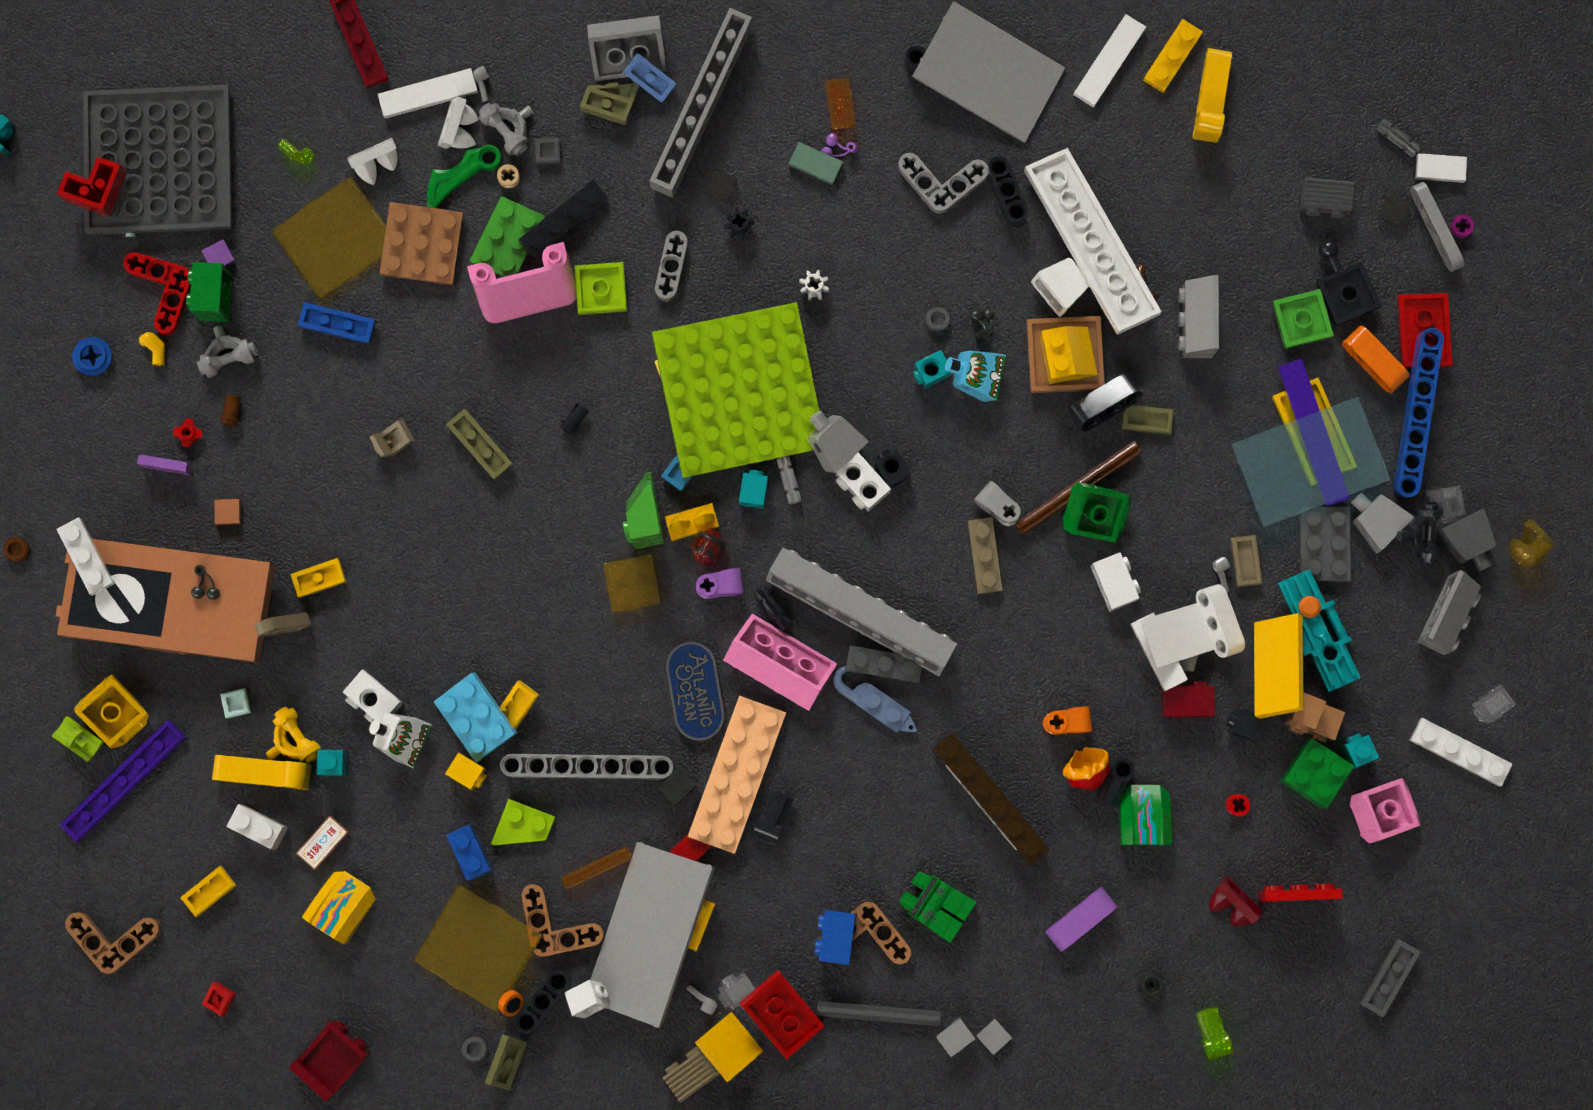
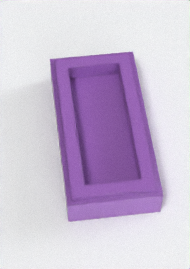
[137,454,193,476]

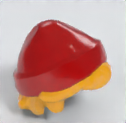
[1063,747,1110,791]

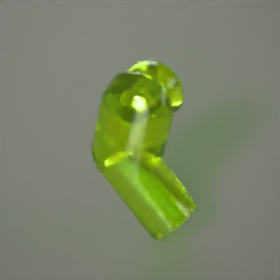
[278,139,315,165]

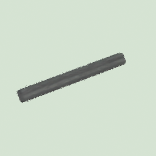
[816,1001,942,1026]

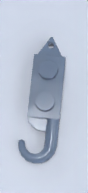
[833,666,917,733]

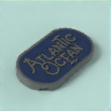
[666,642,724,741]

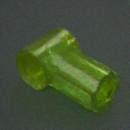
[1195,1006,1234,1061]

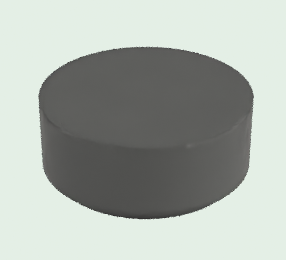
[926,307,950,333]
[462,1036,488,1062]

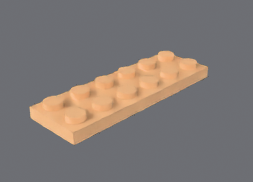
[688,696,786,854]

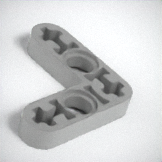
[898,153,988,214]

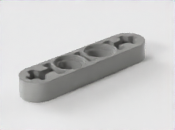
[1410,182,1464,272]

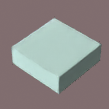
[220,688,251,719]

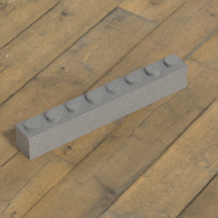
[650,8,753,198]
[765,548,957,676]

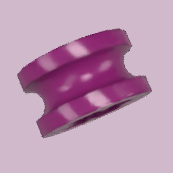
[1450,215,1474,238]

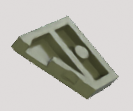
[580,81,640,125]

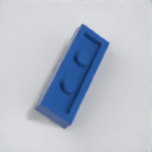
[298,302,376,344]

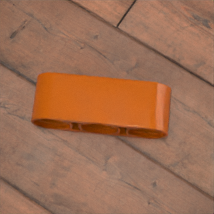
[1342,326,1410,394]

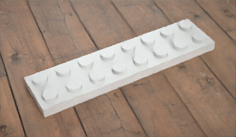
[1024,148,1162,335]

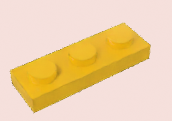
[1143,19,1203,93]

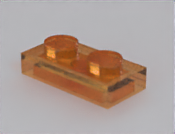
[825,77,856,130]

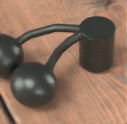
[970,309,995,343]
[191,565,220,600]

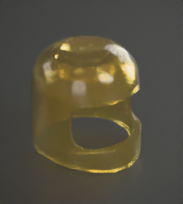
[1508,519,1554,567]

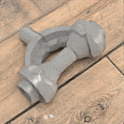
[478,103,533,156]
[197,326,258,378]

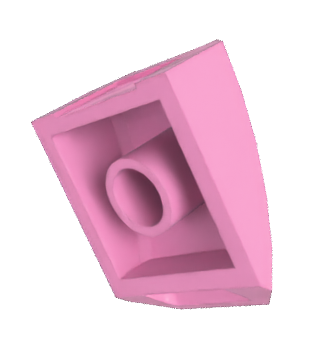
[1350,778,1420,843]

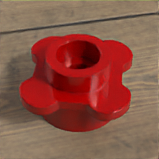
[173,418,203,448]

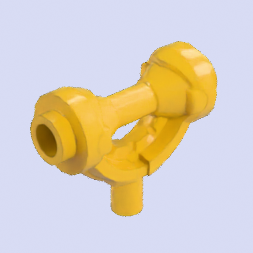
[266,706,322,764]

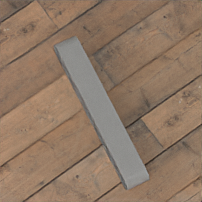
[500,754,675,780]

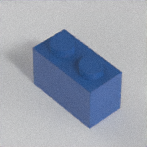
[446,824,494,881]
[814,910,855,965]

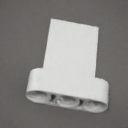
[1140,584,1245,668]

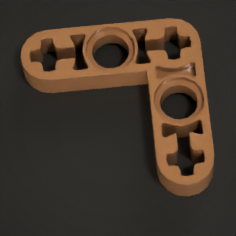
[522,884,604,956]
[819,902,911,964]
[65,912,161,974]

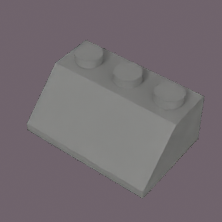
[587,15,667,82]
[1178,275,1219,358]
[1417,570,1481,655]

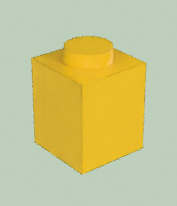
[445,753,487,791]

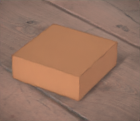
[214,499,241,525]

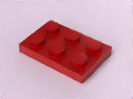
[1397,293,1452,369]
[1257,884,1343,902]
[739,970,825,1060]

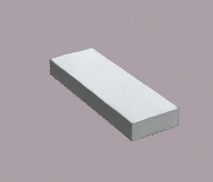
[1130,612,1188,691]

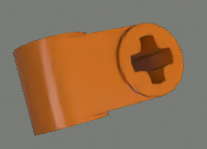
[1043,706,1092,735]

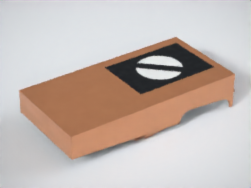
[55,539,275,664]

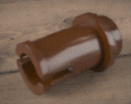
[220,394,242,427]

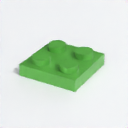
[1272,289,1334,349]

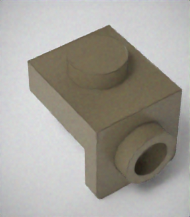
[370,420,415,458]

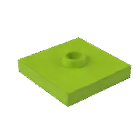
[575,262,627,315]

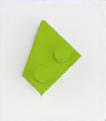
[491,799,556,846]

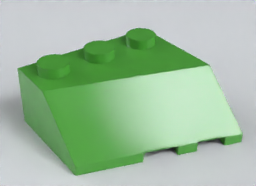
[623,472,664,549]

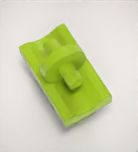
[52,716,104,762]

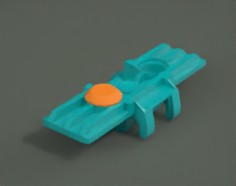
[1278,569,1361,692]

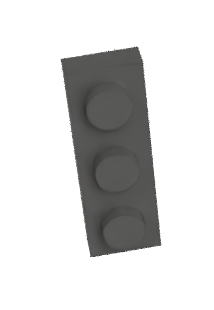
[845,645,922,683]
[1360,939,1421,1018]

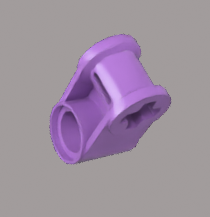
[696,568,744,599]

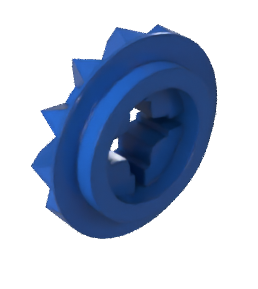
[72,337,113,376]

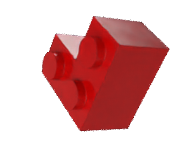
[57,157,128,217]

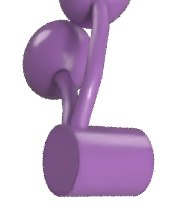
[821,133,858,157]

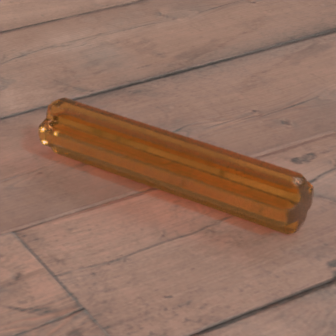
[561,847,632,889]

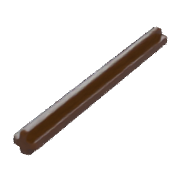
[1016,442,1142,534]

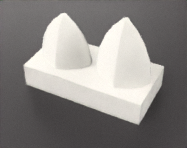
[437,96,478,149]
[348,138,398,185]

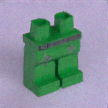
[898,871,976,943]

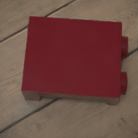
[288,1020,371,1101]

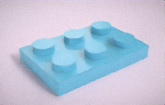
[434,672,517,762]

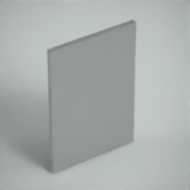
[912,1,1065,143]

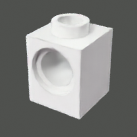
[564,980,609,1018]

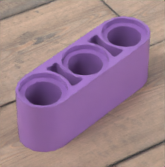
[1045,887,1118,952]

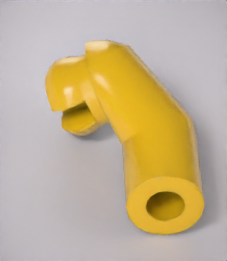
[139,332,165,366]

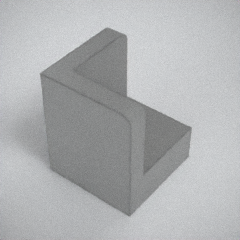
[937,1018,975,1057]

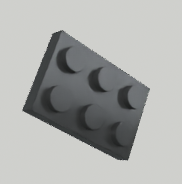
[1299,507,1351,582]

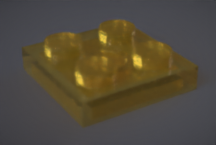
[603,554,661,613]

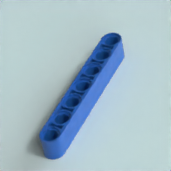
[1393,328,1444,498]

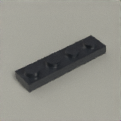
[518,179,609,259]

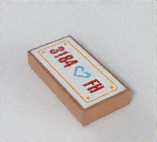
[296,816,349,870]

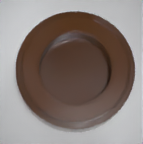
[3,537,30,563]

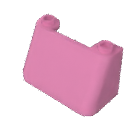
[467,242,577,323]

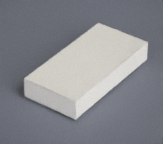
[1415,153,1467,183]

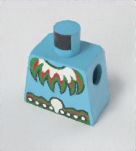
[945,351,1006,402]

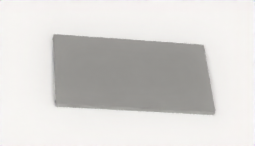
[591,842,715,1028]

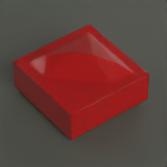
[202,981,236,1017]

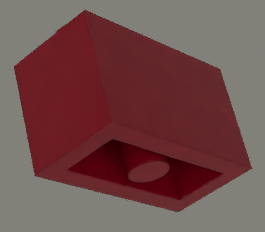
[1161,681,1215,718]

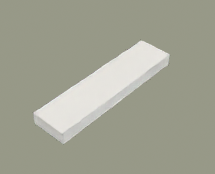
[1073,14,1146,108]
[378,68,478,119]

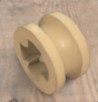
[497,164,520,189]

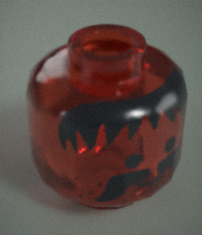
[690,528,726,566]

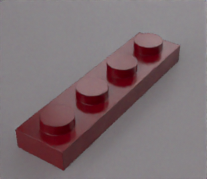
[329,0,389,89]

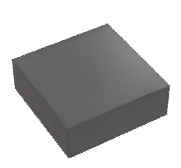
[535,138,561,165]

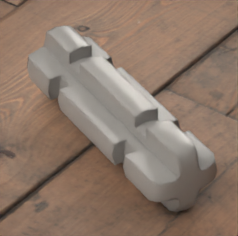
[777,456,801,504]

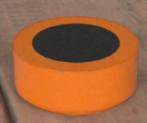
[498,990,524,1017]

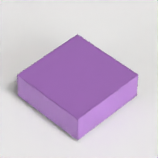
[202,240,236,267]

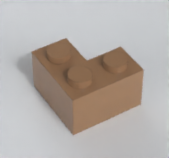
[1284,692,1345,744]

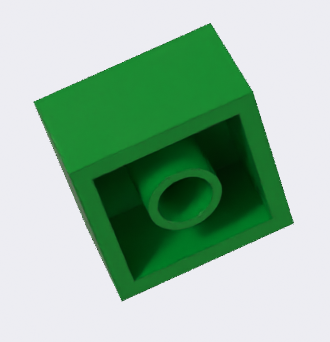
[186,262,232,322]
[1280,738,1354,809]

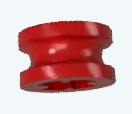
[1226,794,1250,816]

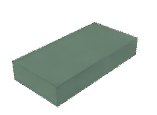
[789,142,843,185]

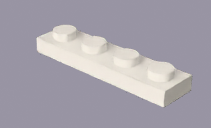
[1409,718,1512,787]

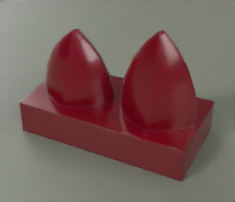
[1209,875,1263,926]

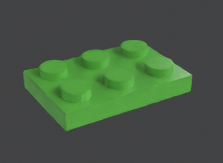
[470,196,546,277]

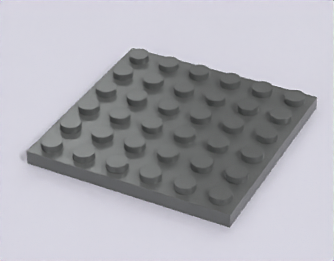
[83,85,233,235]

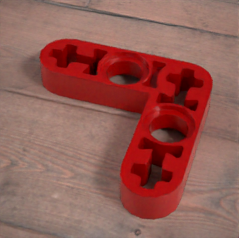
[123,252,191,336]

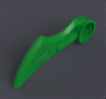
[427,145,502,209]

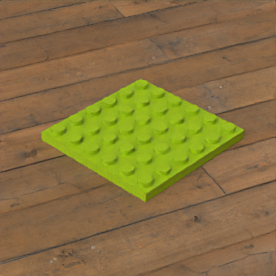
[651,302,819,478]

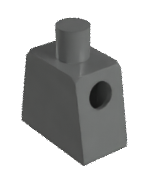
[1436,508,1496,572]

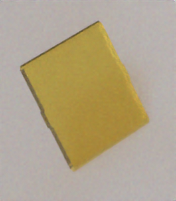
[272,177,386,299]
[414,884,543,1012]

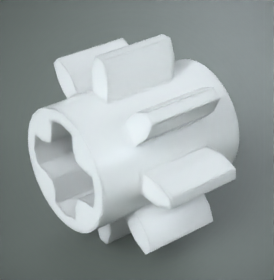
[799,270,829,301]

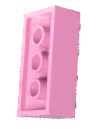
[723,614,837,711]

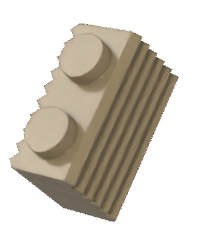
[663,1046,720,1103]

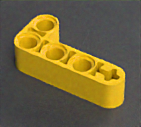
[1193,48,1232,143]
[212,755,312,790]

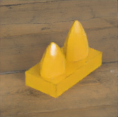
[665,503,719,541]

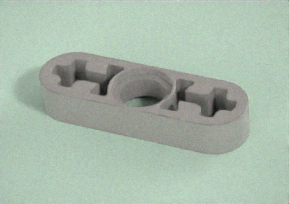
[655,231,688,302]

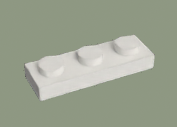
[57,517,115,596]

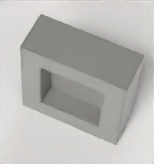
[976,1018,1012,1055]

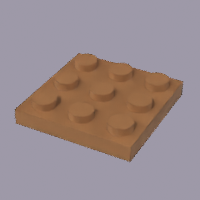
[380,202,463,286]
[1026,316,1105,393]

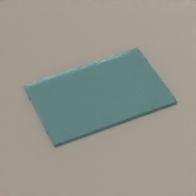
[1231,397,1391,527]

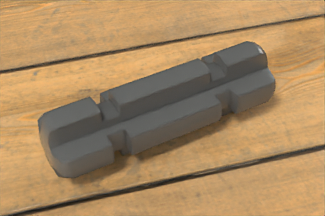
[1376,118,1421,157]

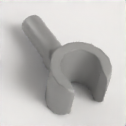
[473,66,489,102]
[1212,557,1230,592]
[687,984,717,1015]

